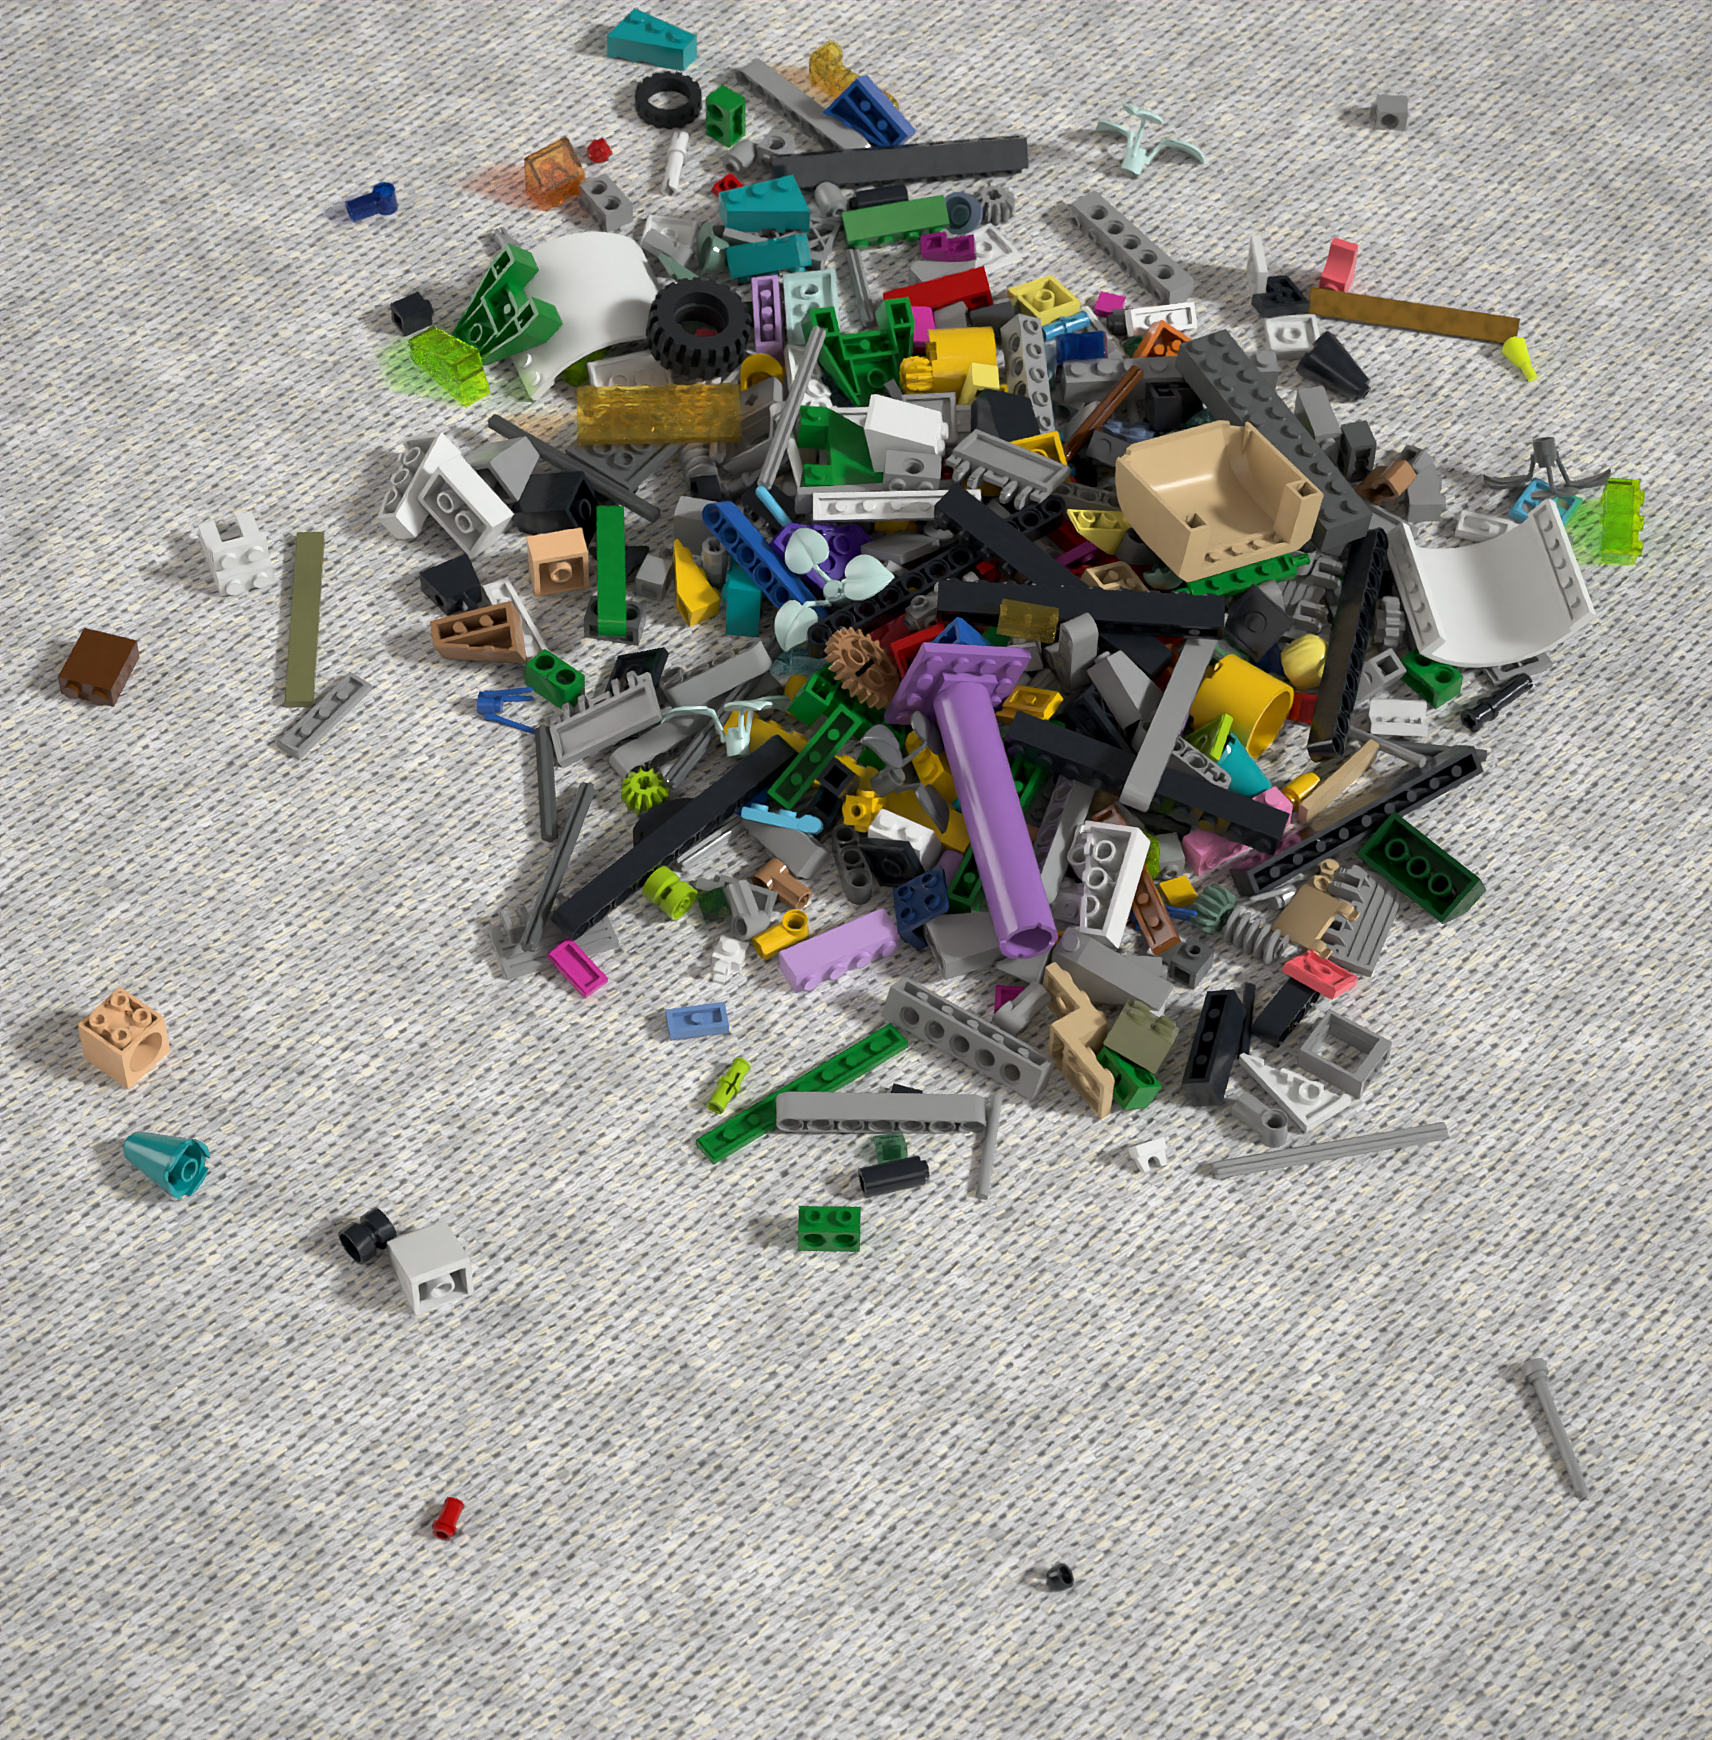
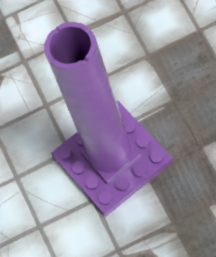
[884,642,1058,959]

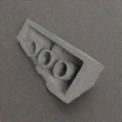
[1051,926,1174,1011]

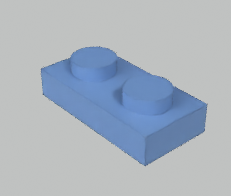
[665,1002,729,1041]

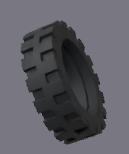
[635,71,702,130]

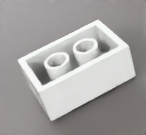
[417,454,514,559]

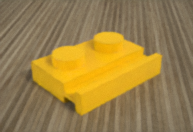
[995,685,1063,724]

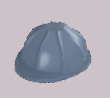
[944,192,983,235]

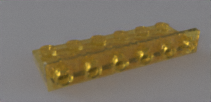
[576,383,741,445]

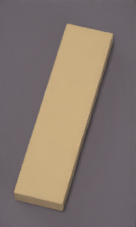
[1297,739,1379,826]

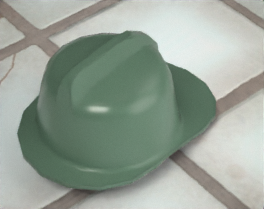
[696,222,729,277]

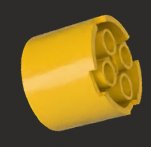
[925,327,997,405]
[1189,654,1294,760]

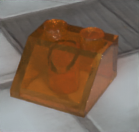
[524,136,585,212]

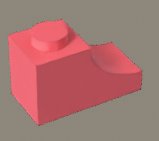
[1319,237,1359,292]

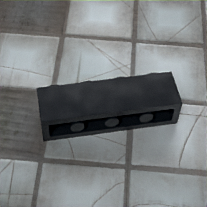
[1181,989,1247,1107]

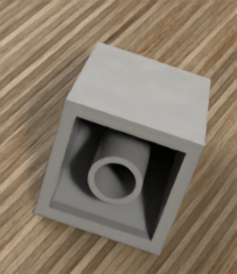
[463,436,540,504]

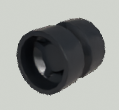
[338,1207,397,1265]

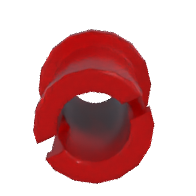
[432,1497,465,1541]

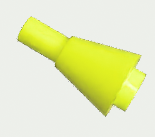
[1501,337,1538,382]

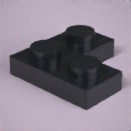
[1251,275,1310,318]

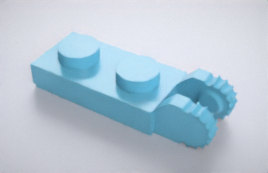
[741,803,824,835]

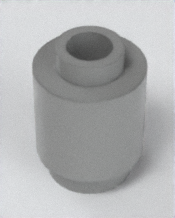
[722,140,757,176]
[815,182,849,217]

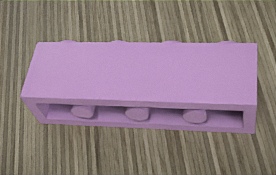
[752,275,785,368]
[779,908,900,993]

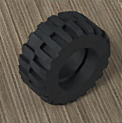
[645,277,751,381]

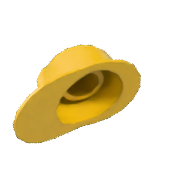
[740,353,783,391]

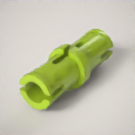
[706,1057,751,1115]

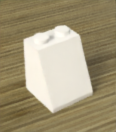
[864,394,949,472]
[868,808,946,873]
[387,1221,474,1316]

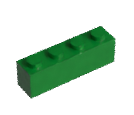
[841,194,950,251]
[766,703,863,811]

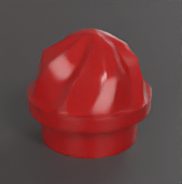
[587,137,613,163]

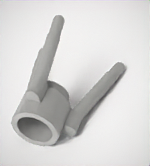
[1235,883,1297,927]

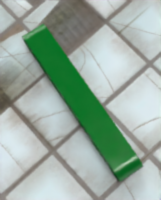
[596,506,626,637]

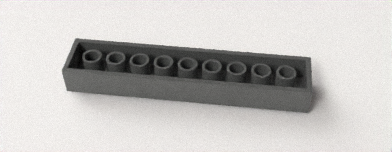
[1175,329,1373,553]

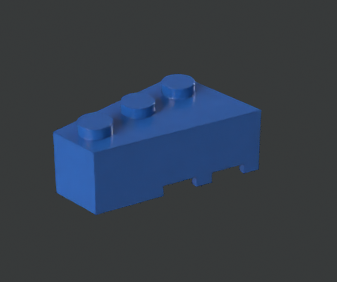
[822,74,917,146]

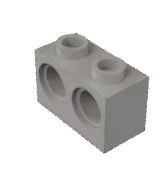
[578,173,633,232]

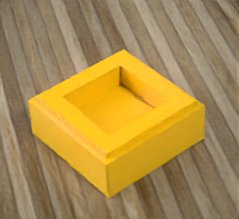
[1158,875,1198,908]

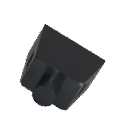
[419,553,482,616]

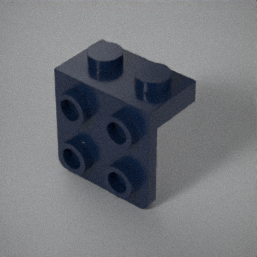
[893,866,949,951]

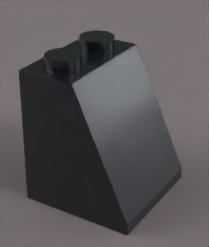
[970,388,1041,442]
[511,471,603,549]

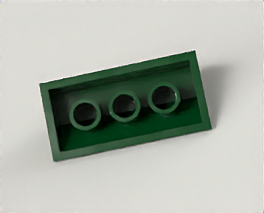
[1356,811,1486,924]

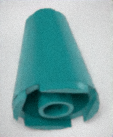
[1216,731,1272,799]
[123,1131,210,1199]

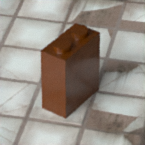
[58,628,140,707]

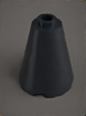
[1296,331,1371,401]

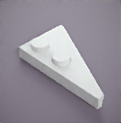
[1238,1053,1352,1133]

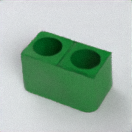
[524,649,585,710]

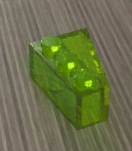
[408,326,491,408]
[1600,478,1645,566]

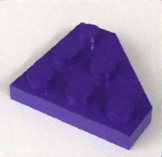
[769,523,873,600]

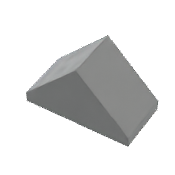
[995,943,1056,985]

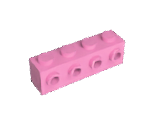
[1182,786,1293,876]

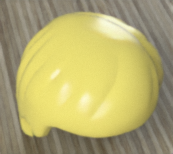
[1280,634,1329,690]

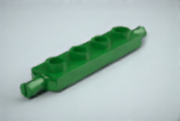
[1171,553,1310,598]

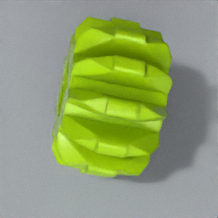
[621,767,669,816]

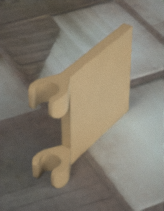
[1270,884,1360,960]

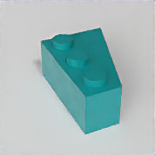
[719,175,810,233]
[722,557,766,638]

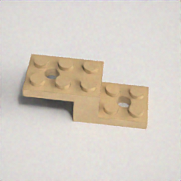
[1043,962,1115,1119]

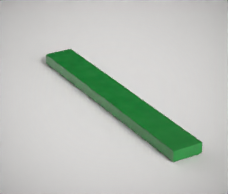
[696,1023,909,1165]

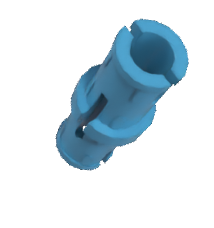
[1042,311,1090,343]

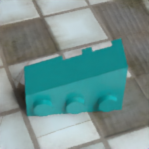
[606,8,697,71]
[726,234,812,283]

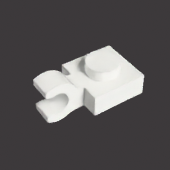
[712,935,750,985]

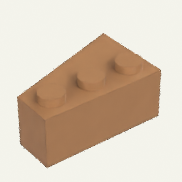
[430,601,527,664]

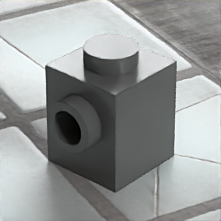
[1169,937,1215,990]

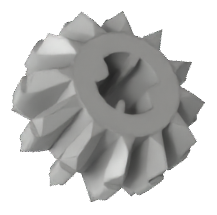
[972,183,1015,226]

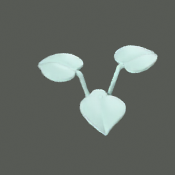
[1095,103,1205,176]
[774,528,894,652]
[661,695,791,758]

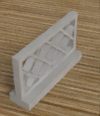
[722,215,841,272]

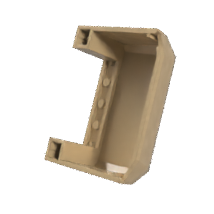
[1115,420,1324,583]

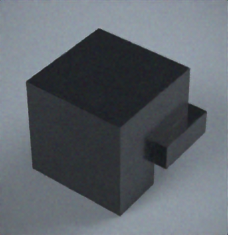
[970,295,1022,347]

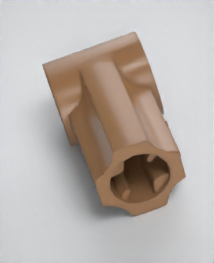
[751,858,812,910]

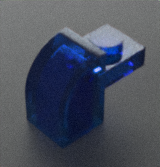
[1055,331,1108,366]

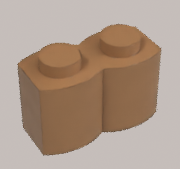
[1354,460,1417,506]

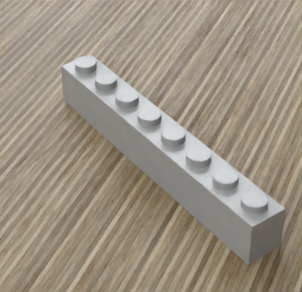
[1060,351,1279,404]

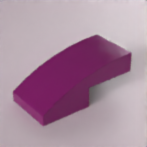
[920,231,977,262]

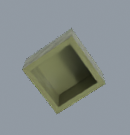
[1103,999,1180,1074]

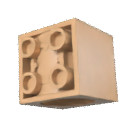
[78,987,170,1090]

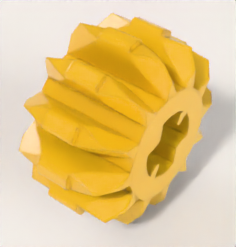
[899,356,934,395]

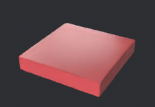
[1282,950,1358,1000]

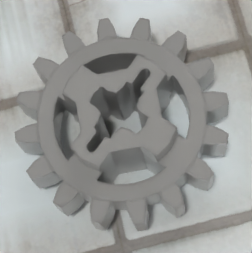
[1371,596,1405,655]

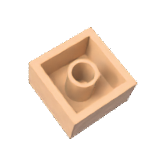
[527,528,590,597]

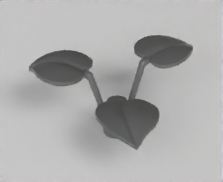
[1483,437,1611,501]
[860,711,950,834]

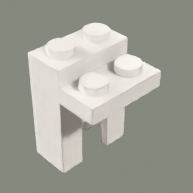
[198,511,275,597]

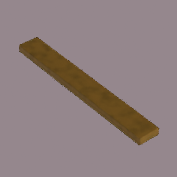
[1307,287,1520,343]

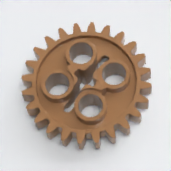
[824,627,902,710]

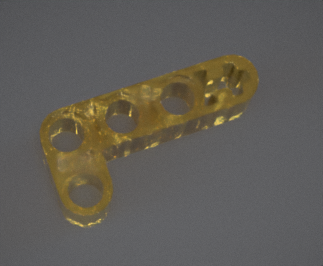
[809,40,899,110]

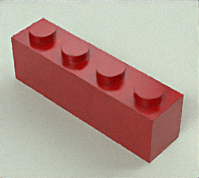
[882,266,993,322]

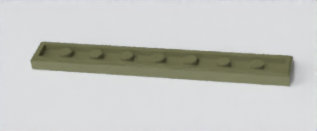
[285,532,325,708]

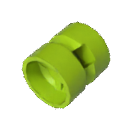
[642,866,698,920]

